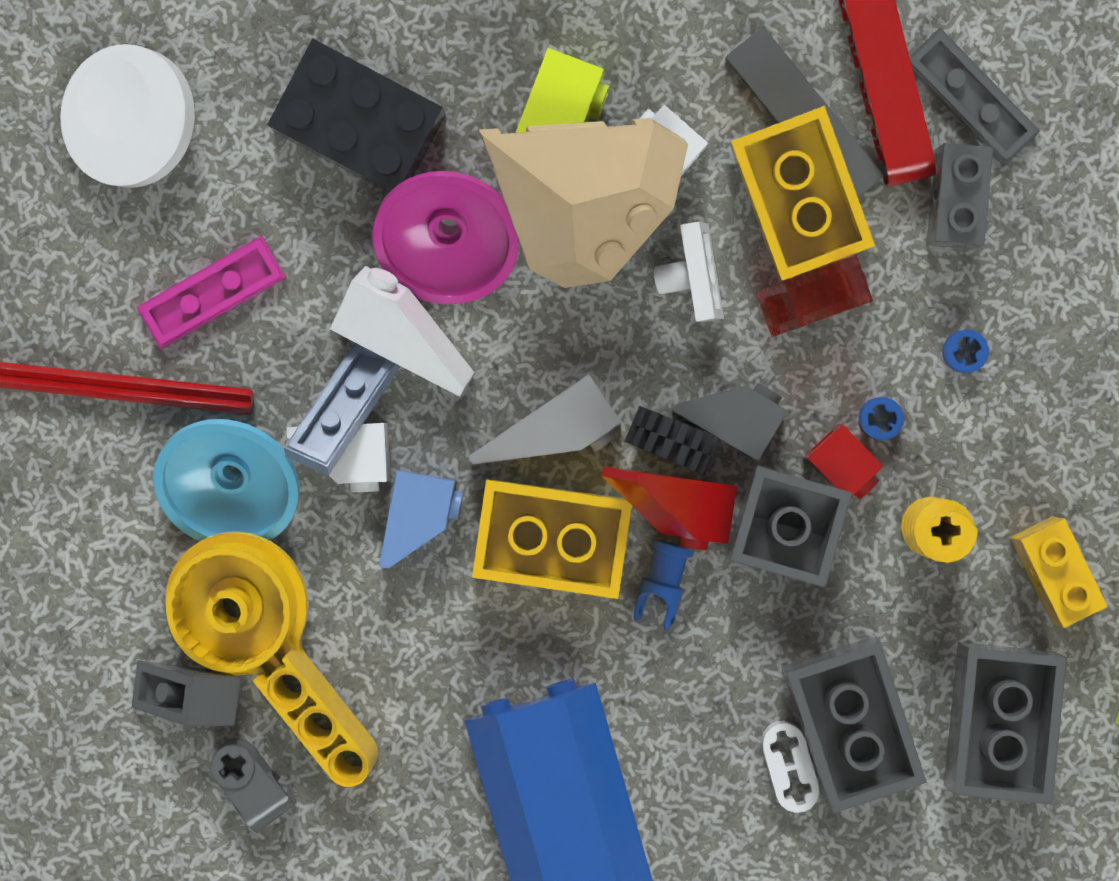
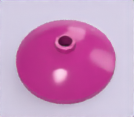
[372,171,519,304]

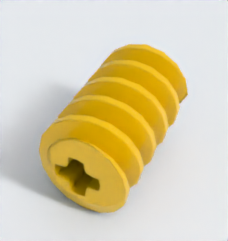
[901,496,978,563]

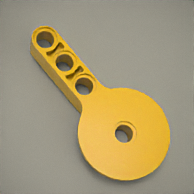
[165,531,379,787]

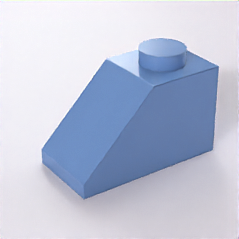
[379,470,463,569]

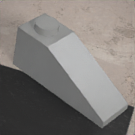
[468,374,622,465]

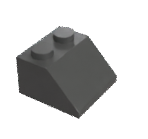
[726,466,852,588]

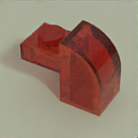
[755,255,873,337]

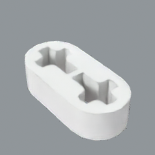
[761,721,819,813]

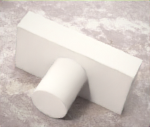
[654,222,724,322]

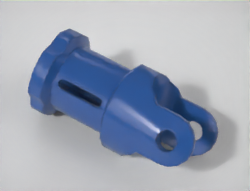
[634,539,694,631]

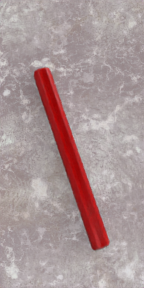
[0,362,254,414]

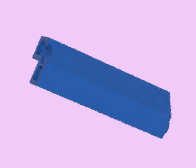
[464,679,653,881]

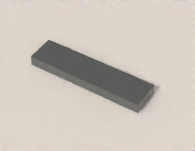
[725,26,884,198]

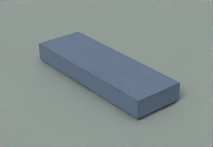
[284,343,400,476]

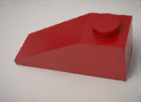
[602,466,737,550]

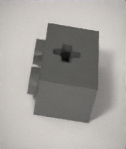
[926,143,993,250]

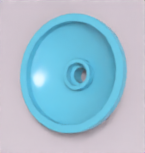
[153,419,300,541]

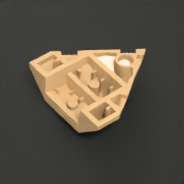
[479,118,688,288]

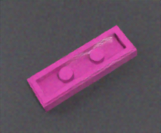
[136,236,287,349]

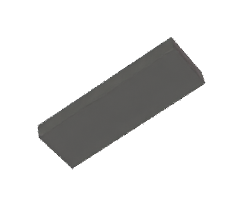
[910,28,1040,166]

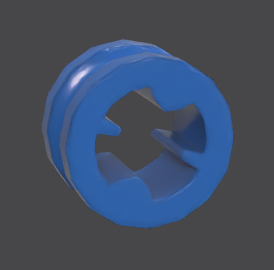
[942,329,989,373]
[858,397,904,440]

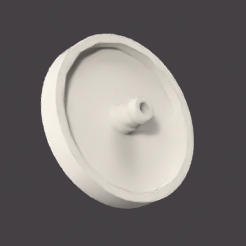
[60,44,195,188]

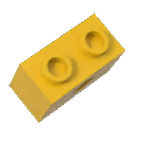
[1010,516,1108,628]

